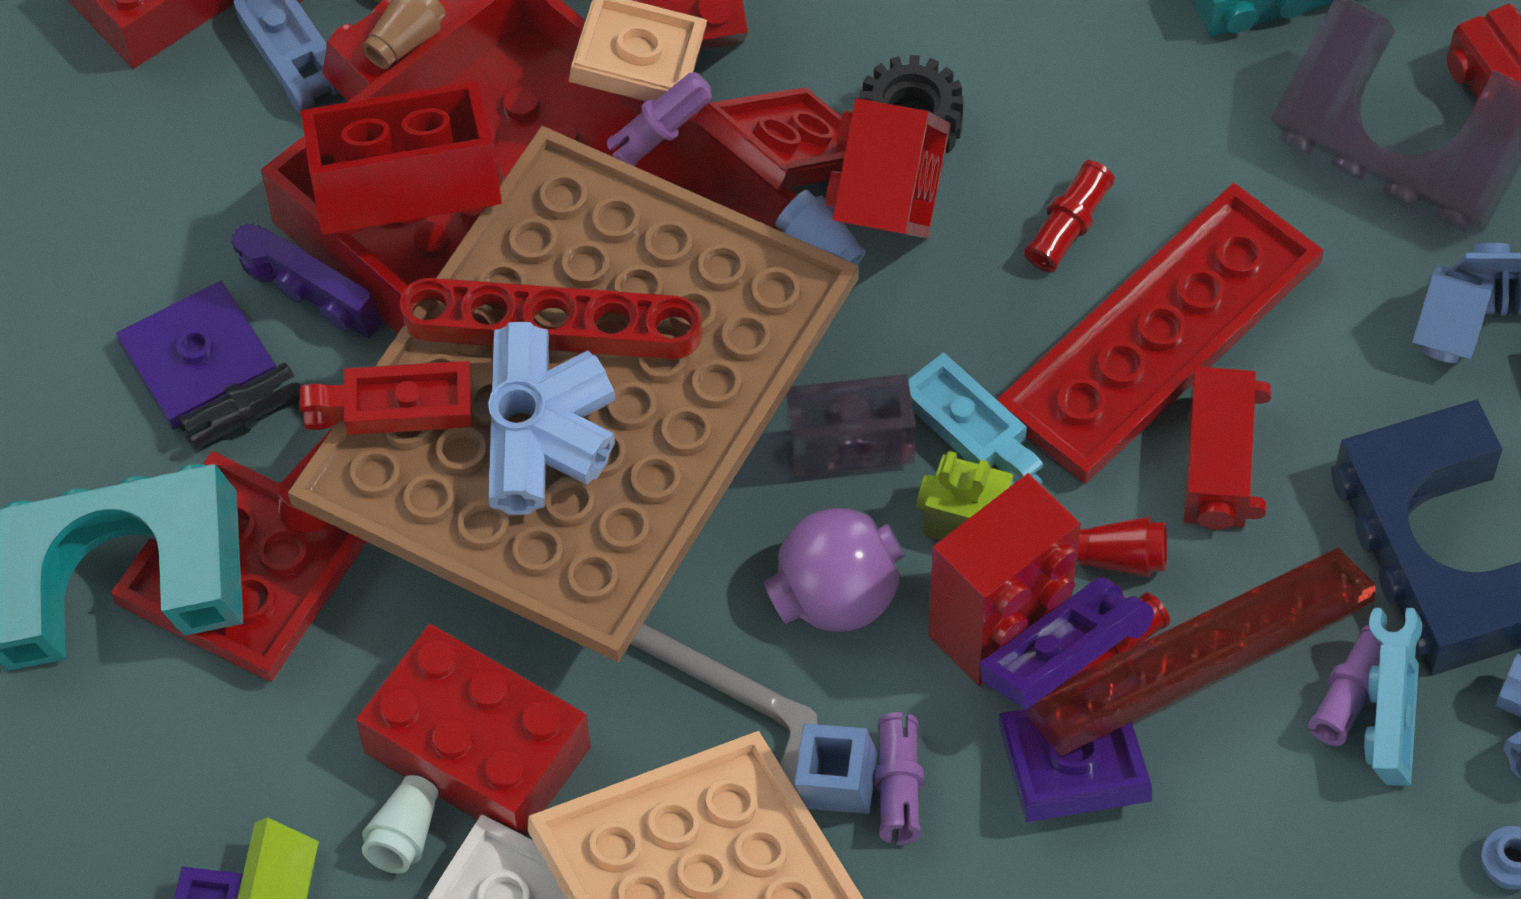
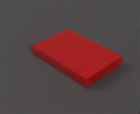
[695,87,846,190]

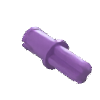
[607,72,712,167]

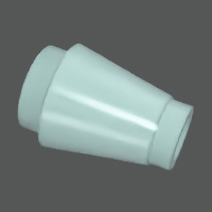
[362,775,439,874]

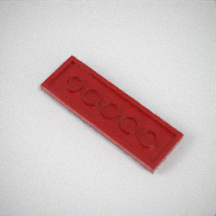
[997,182,1324,484]

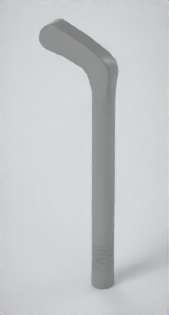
[631,623,818,796]

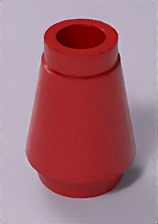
[1077,516,1168,578]

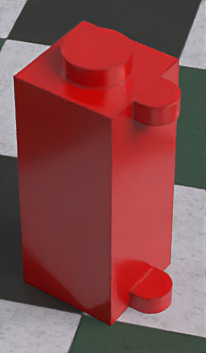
[1183,366,1272,530]

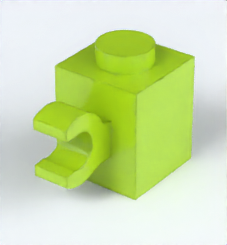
[916,451,1014,540]

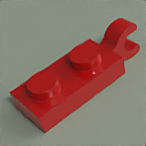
[300,361,473,435]

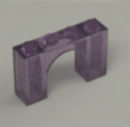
[1270,0,1521,232]

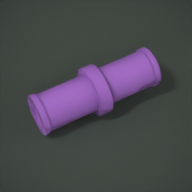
[1308,625,1389,746]
[874,712,925,844]

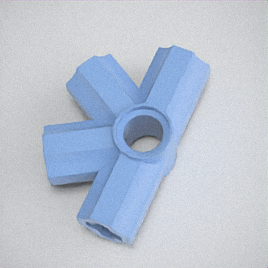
[488,322,615,515]

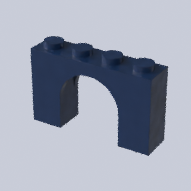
[1331,399,1521,676]

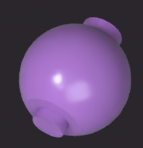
[763,508,905,632]

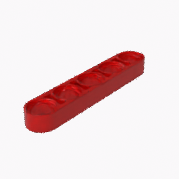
[400,278,702,359]

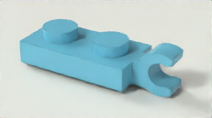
[899,352,1043,484]
[1364,608,1422,786]

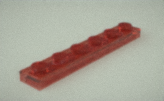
[1026,547,1376,756]

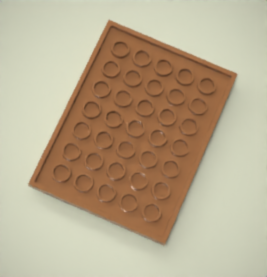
[288,126,859,663]

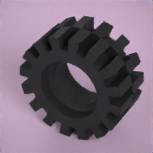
[860,55,964,153]

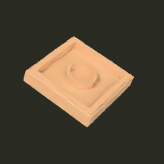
[568,0,707,101]

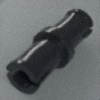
[177,362,300,452]

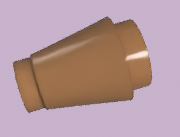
[362,0,446,69]

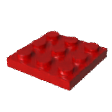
[111,451,367,682]

